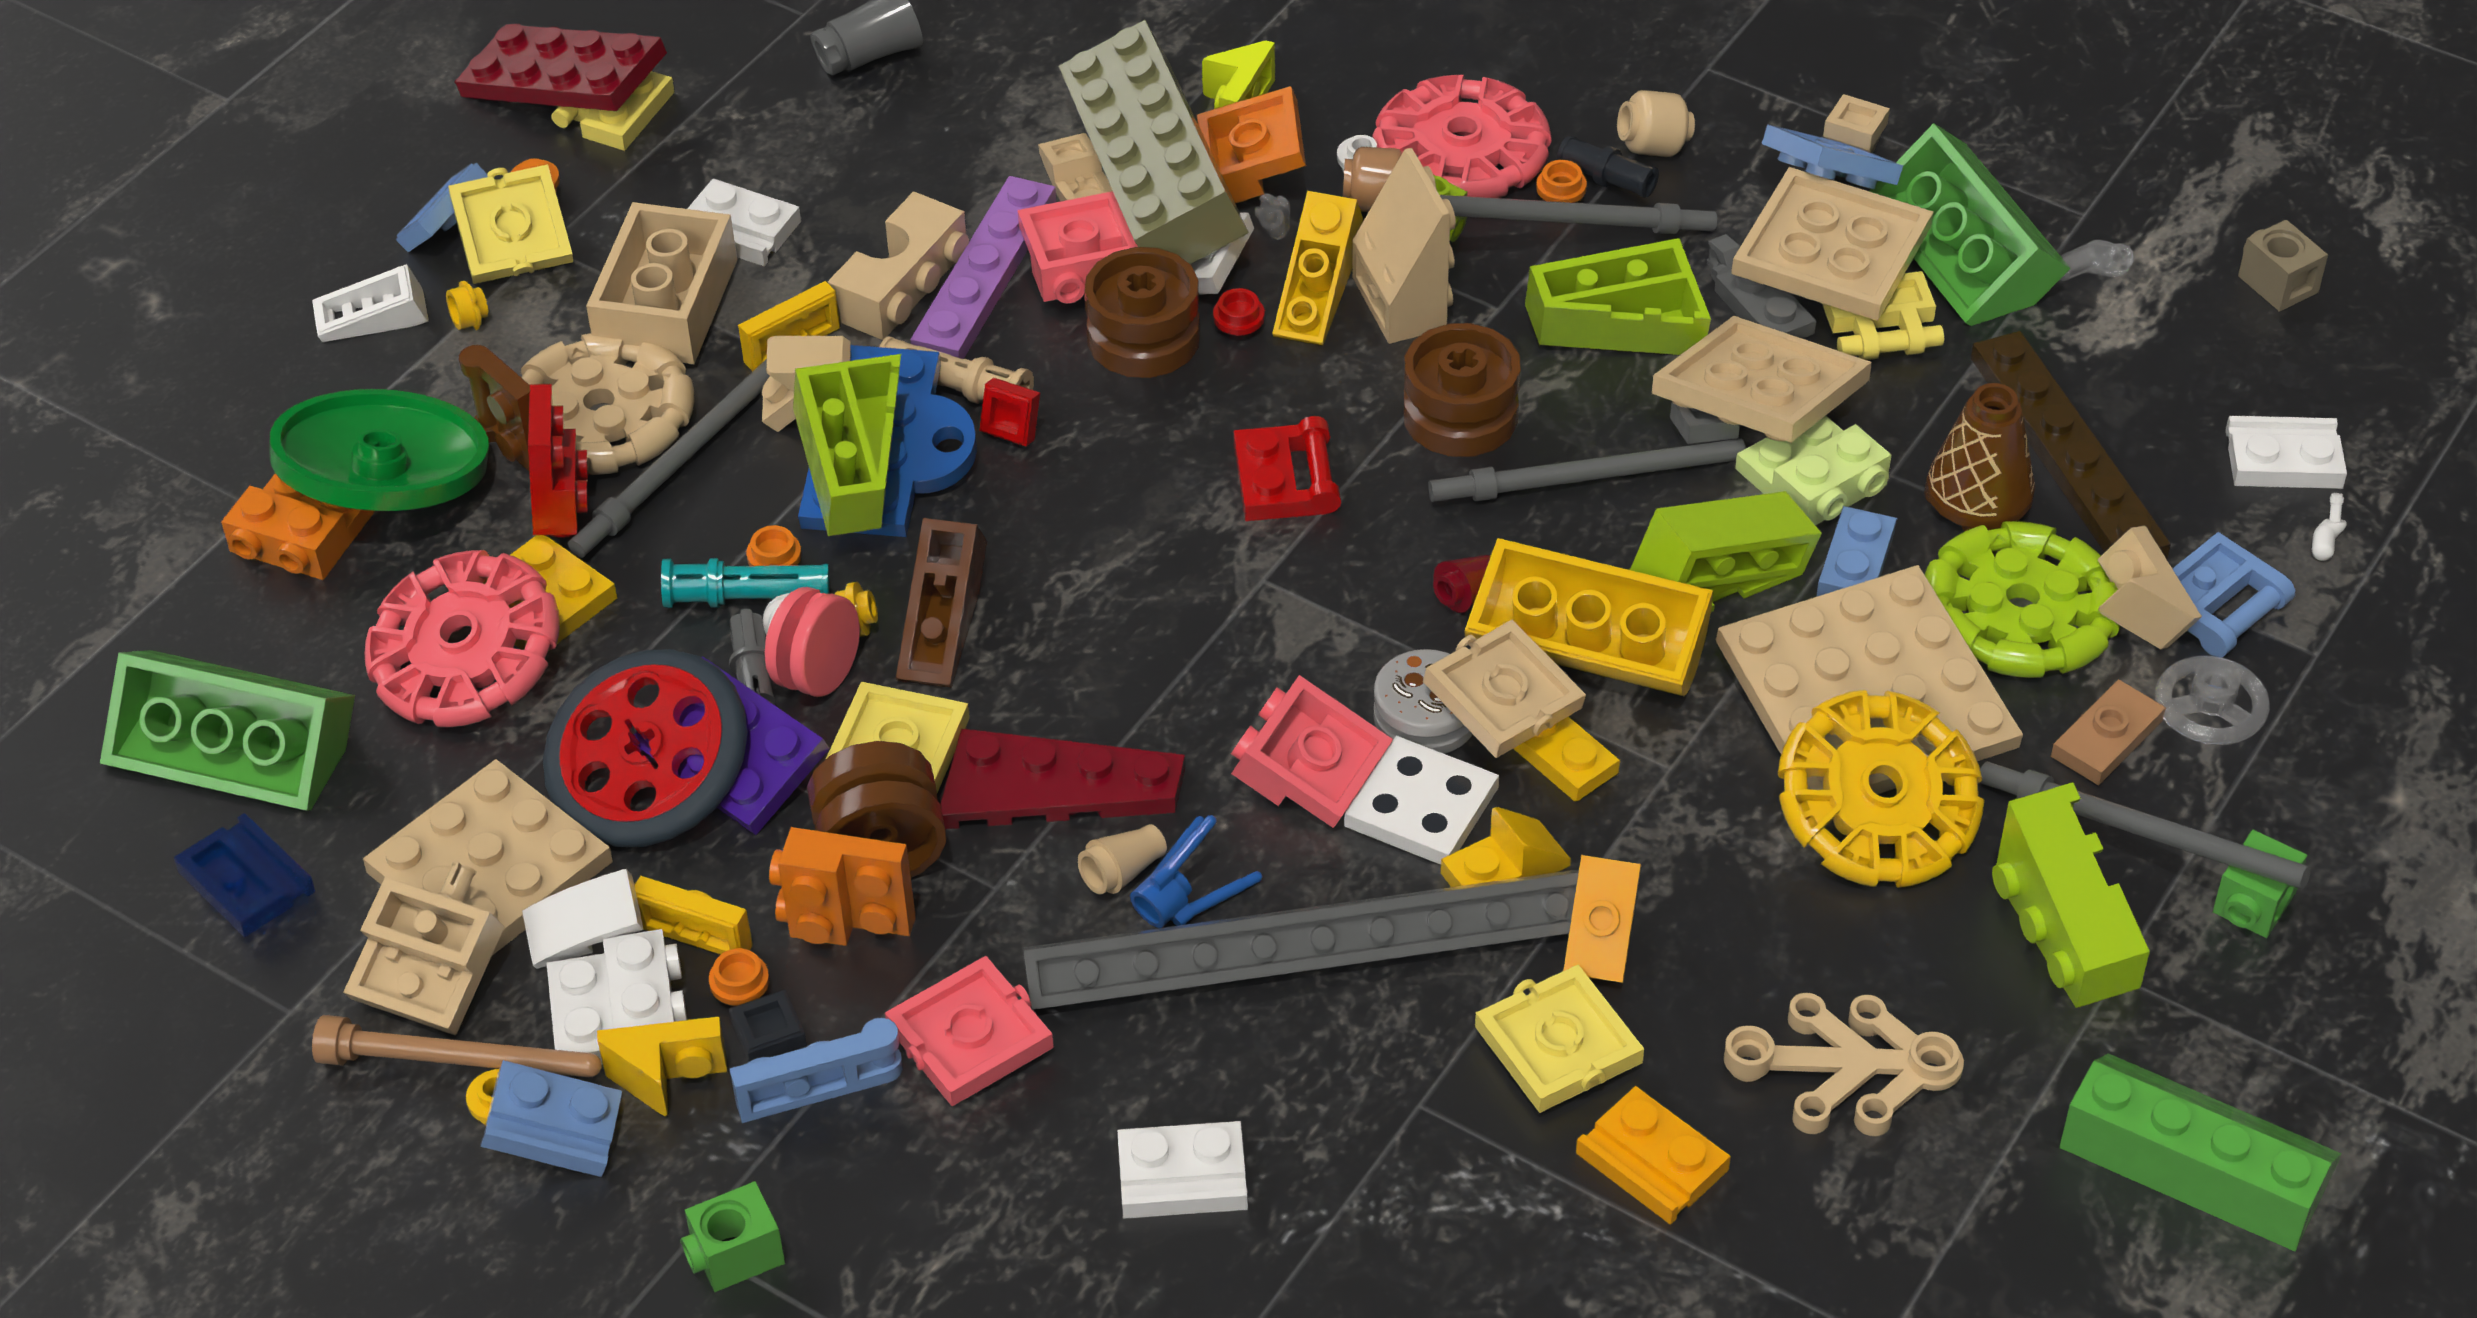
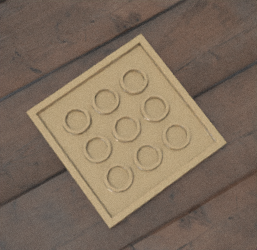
[1716,565,2023,794]

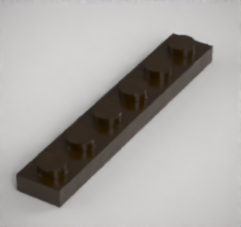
[1971,331,2171,559]

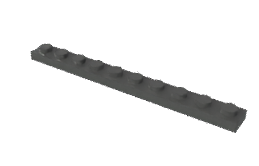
[1022,869,1579,1010]

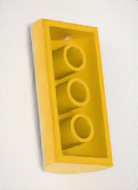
[1464,538,1713,696]

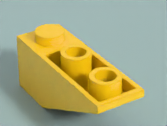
[1272,191,1364,345]

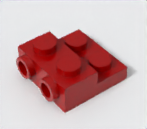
[528,384,588,537]

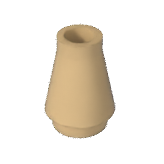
[1078,824,1167,894]

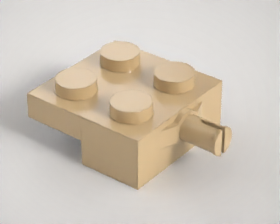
[343,861,504,1035]

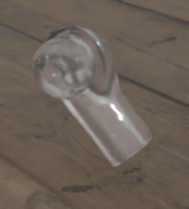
[1255,193,1290,240]
[2060,240,2134,281]

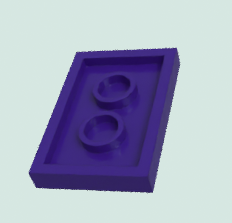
[634,656,830,835]

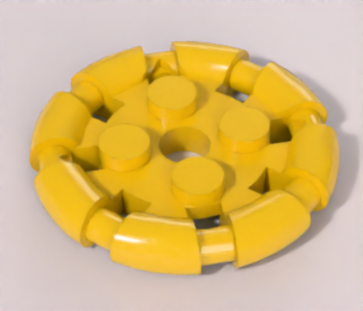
[1778,690,1984,888]

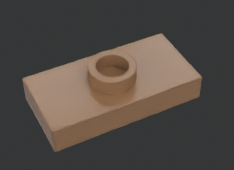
[2051,679,2166,786]

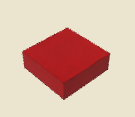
[979,377,1040,446]

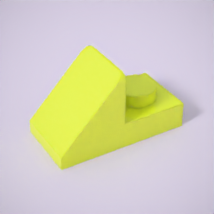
[1202,40,1275,109]

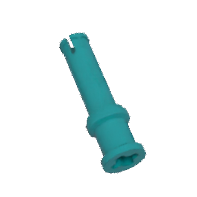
[661,558,830,608]

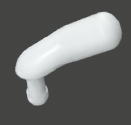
[2312,493,2347,561]

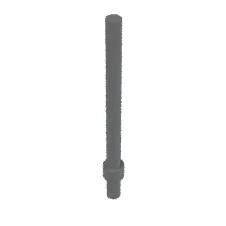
[1440,195,1717,234]
[568,359,770,558]
[1428,438,1746,502]
[1980,761,2311,889]

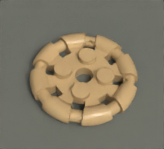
[521,333,694,475]

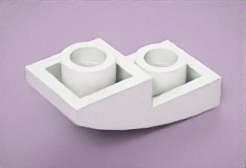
[522,869,644,969]

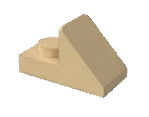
[762,336,851,432]
[2097,526,2202,649]

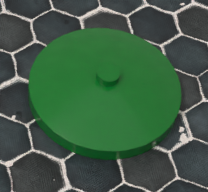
[270,389,489,511]

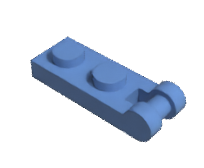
[730,1018,903,1123]

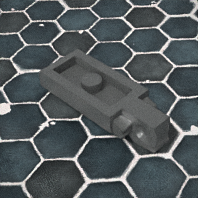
[1707,234,1816,339]

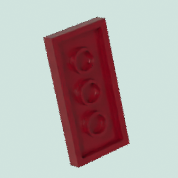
[454,24,667,111]

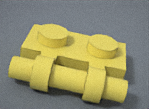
[551,71,674,151]
[1822,271,1944,360]

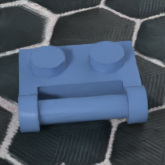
[2173,532,2295,658]

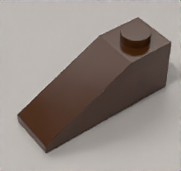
[896,518,988,688]

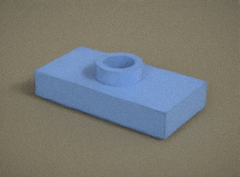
[396,163,487,252]

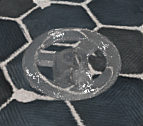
[2155,656,2270,745]

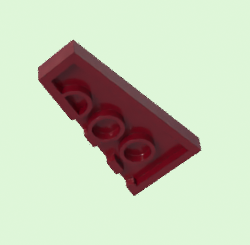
[940,728,1185,829]

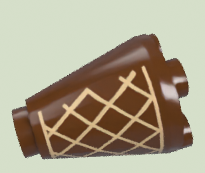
[1924,383,2035,531]

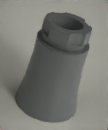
[811,0,923,75]

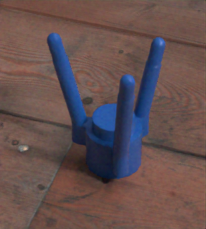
[1130,815,1263,928]

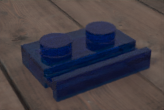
[174,813,315,937]

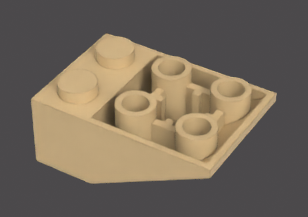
[1352,148,1456,344]

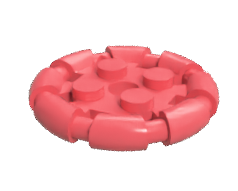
[1373,75,1552,198]
[364,550,560,727]

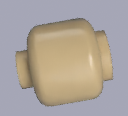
[1617,90,1695,157]

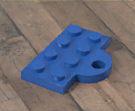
[798,345,977,537]

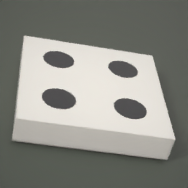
[1344,735,1499,865]

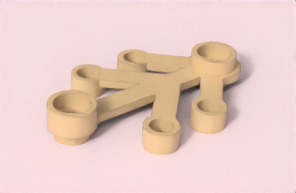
[1724,993,1964,1136]

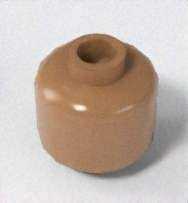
[1343,147,1403,212]

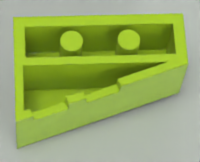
[1630,491,1822,612]
[1992,782,2150,1008]

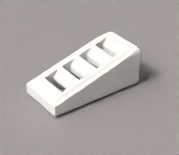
[312,264,428,342]

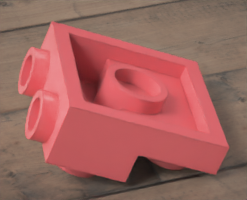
[1017,191,1138,304]
[1231,675,1393,828]

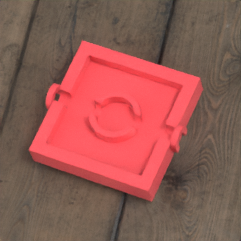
[885,956,1054,1106]

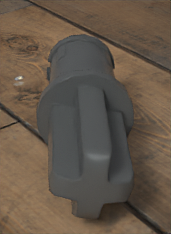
[729,609,775,705]

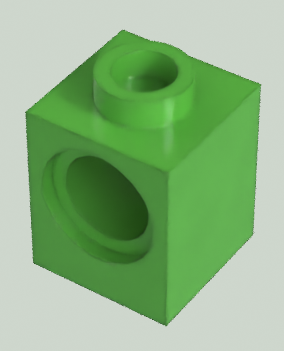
[2213,830,2307,938]
[681,1181,785,1292]

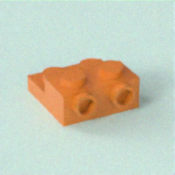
[1197,86,1306,203]
[221,473,375,580]
[769,827,916,946]

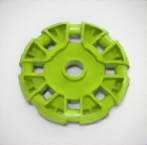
[1924,521,2120,678]

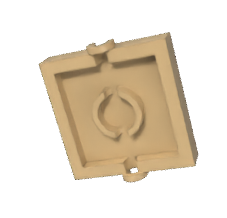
[1423,620,1586,758]

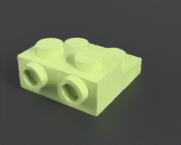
[1735,416,1891,525]

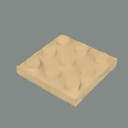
[1731,167,1933,321]
[1652,316,1872,443]
[363,759,613,955]

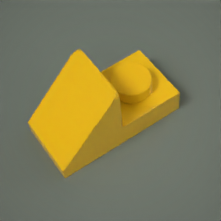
[1441,807,1571,887]
[597,1017,727,1116]

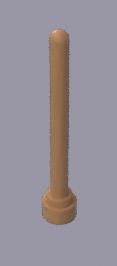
[312,1015,602,1077]

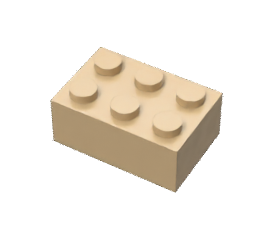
[586,202,737,364]

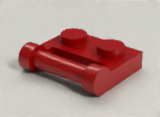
[1234,416,1341,521]

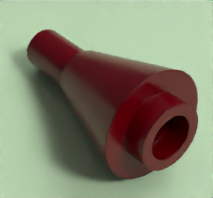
[1433,555,1491,613]

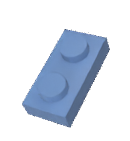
[1817,506,1897,597]

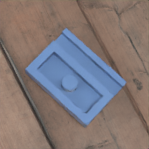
[480,1060,622,1177]

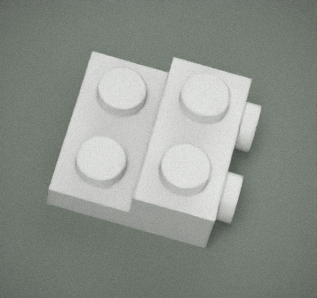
[547,929,687,1065]

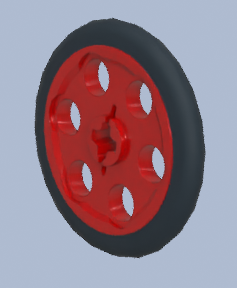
[543,649,748,847]

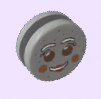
[1374,649,1472,754]

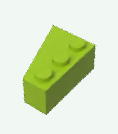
[1525,238,1711,355]
[793,354,901,536]

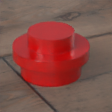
[1213,288,1265,336]

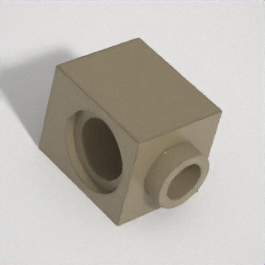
[2238,220,2328,312]

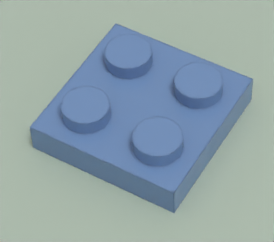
[1762,125,1903,189]

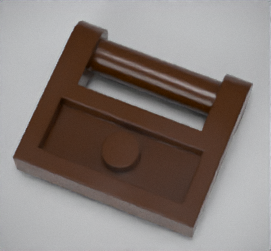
[459,345,530,472]

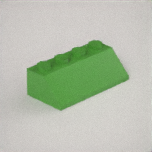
[1869,123,2071,326]
[100,650,355,811]
[2060,1053,2342,1252]

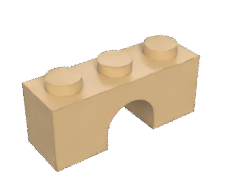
[828,191,969,340]

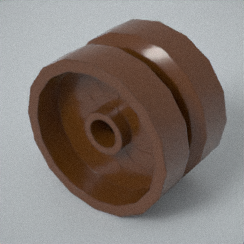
[1084,247,1200,378]
[1404,323,1521,457]
[807,741,946,877]

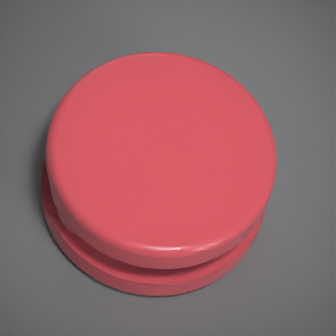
[765,587,860,697]

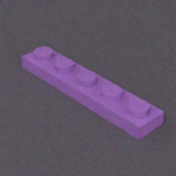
[910,176,1056,359]

